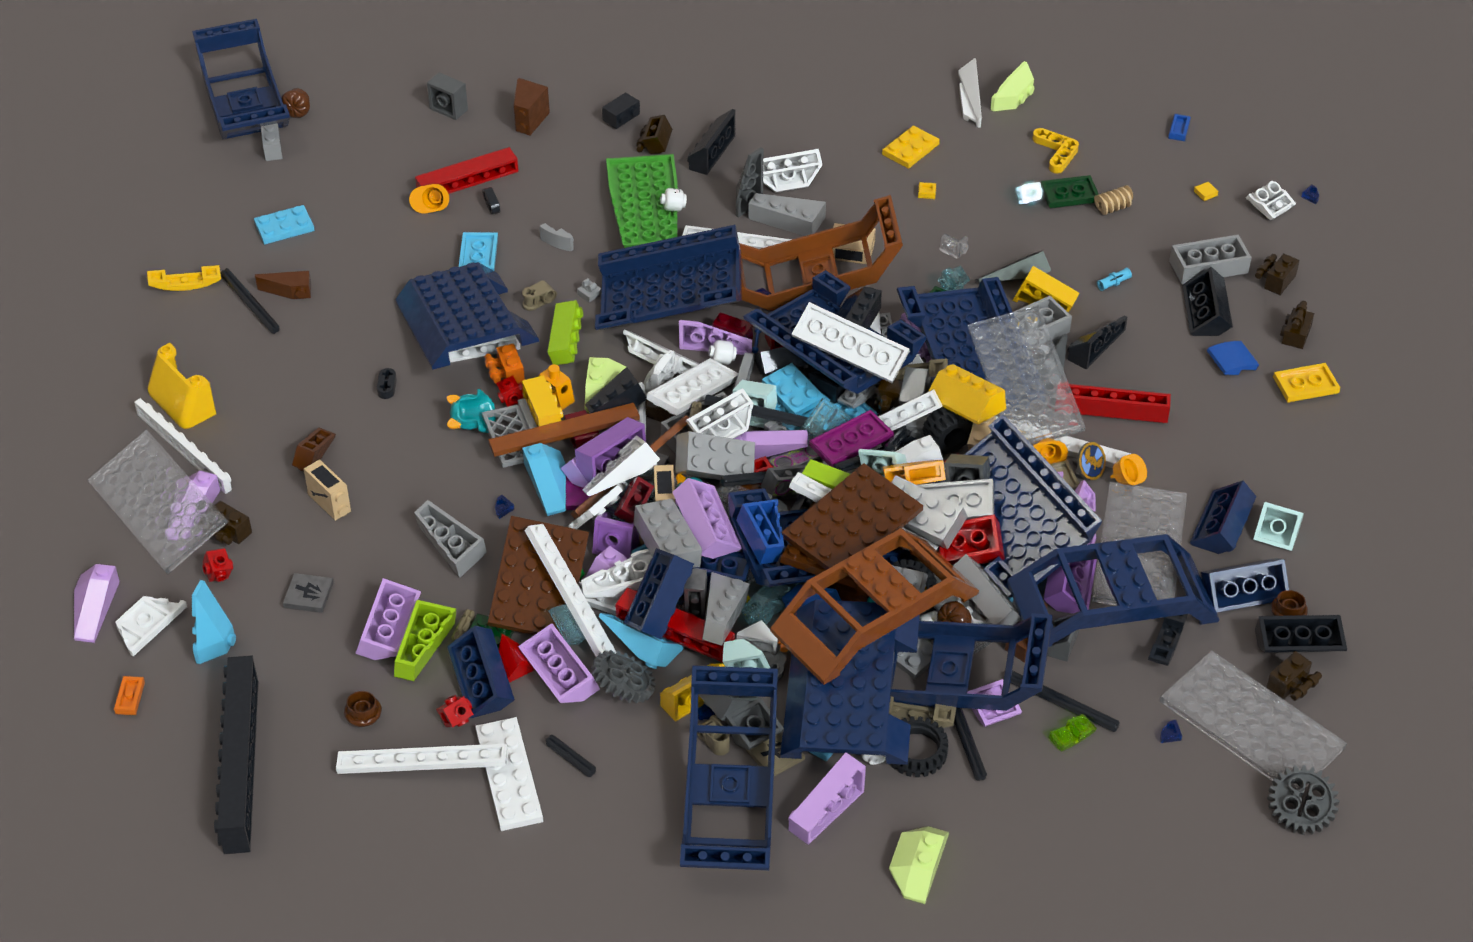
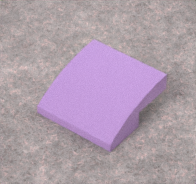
[967,679,1022,727]

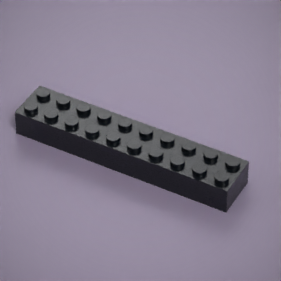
[214,655,259,854]

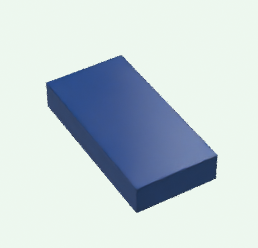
[1168,114,1191,141]

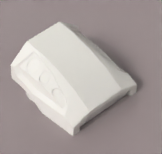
[1246,181,1296,220]
[644,350,675,397]

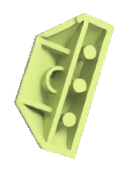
[991,61,1034,111]
[585,357,626,412]
[889,826,949,904]

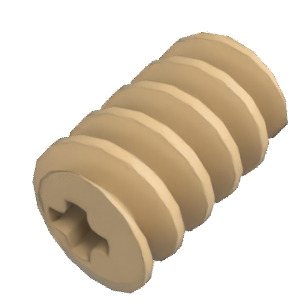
[1094,185,1133,215]

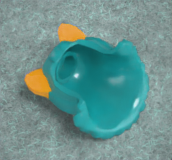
[447,389,496,433]

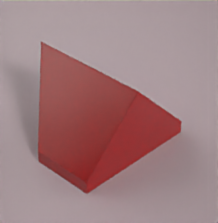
[499,634,535,683]

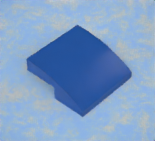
[1207,341,1259,375]

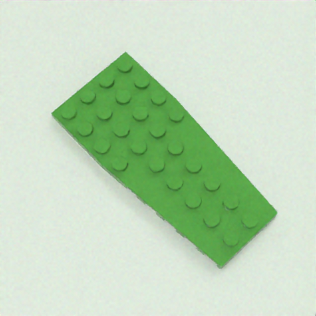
[606,154,678,248]

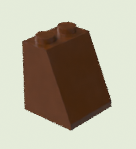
[514,78,550,136]

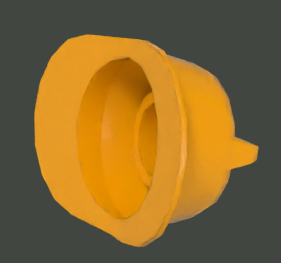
[409,184,449,213]
[1033,438,1068,464]
[1110,454,1147,486]

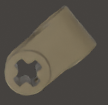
[522,280,557,311]
[697,715,730,756]

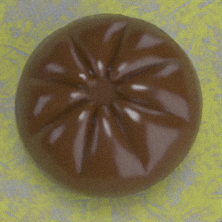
[281,88,310,118]
[1271,590,1308,616]
[937,601,972,623]
[344,691,382,727]

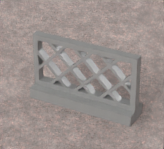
[482,398,537,468]

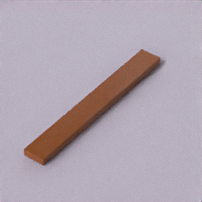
[488,403,640,457]
[571,415,689,519]

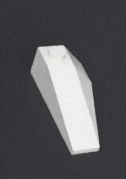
[895,435,945,470]
[583,436,660,496]
[581,549,652,598]

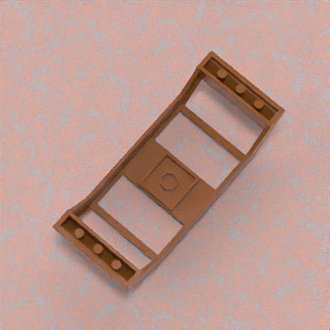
[739,195,903,311]
[770,528,979,685]

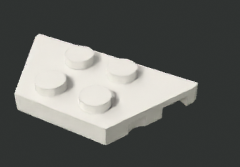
[568,481,628,529]
[115,596,187,656]

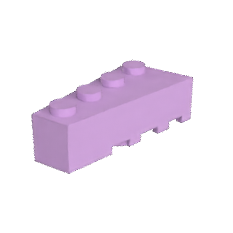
[788,753,866,845]

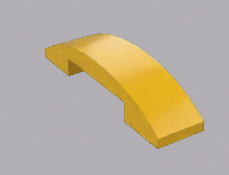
[147,265,221,291]

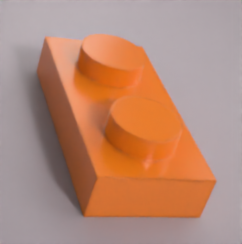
[114,676,145,715]

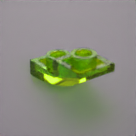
[1048,714,1097,752]

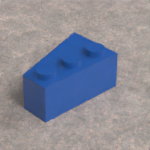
[736,499,784,564]

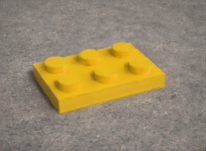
[882,125,940,169]
[1273,363,1340,403]

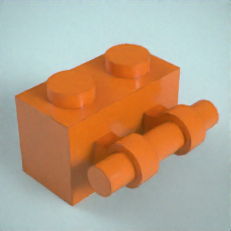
[484,344,525,384]

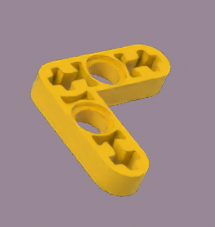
[1033,128,1079,173]

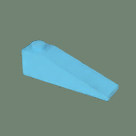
[522,443,566,516]
[192,580,236,664]
[599,613,684,669]

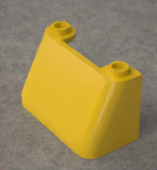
[147,343,216,429]

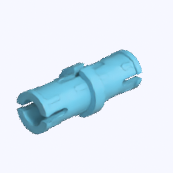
[1097,268,1132,291]

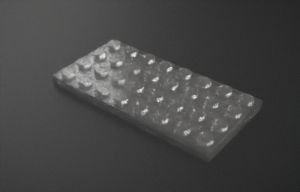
[968,305,1085,445]
[88,429,229,574]
[1092,482,1187,606]
[1160,651,1347,790]

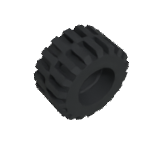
[922,407,973,454]

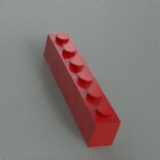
[415,147,519,194]
[1055,383,1171,423]
[615,588,735,663]

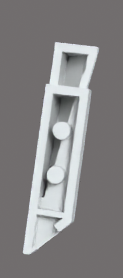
[958,58,982,128]
[623,330,699,375]

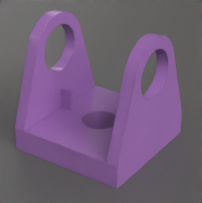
[592,512,639,559]

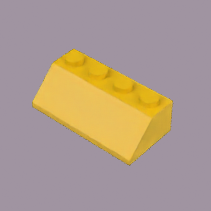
[928,364,1006,425]

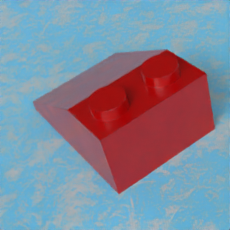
[939,514,1005,564]

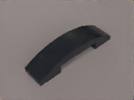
[1148,614,1188,666]

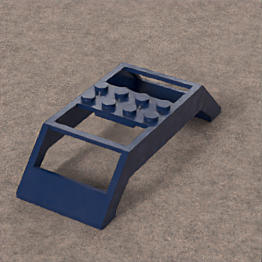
[192,19,290,140]
[1007,534,1220,647]
[891,613,1053,711]
[680,665,778,871]

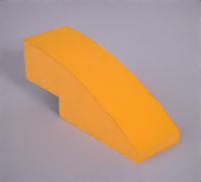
[882,460,946,485]

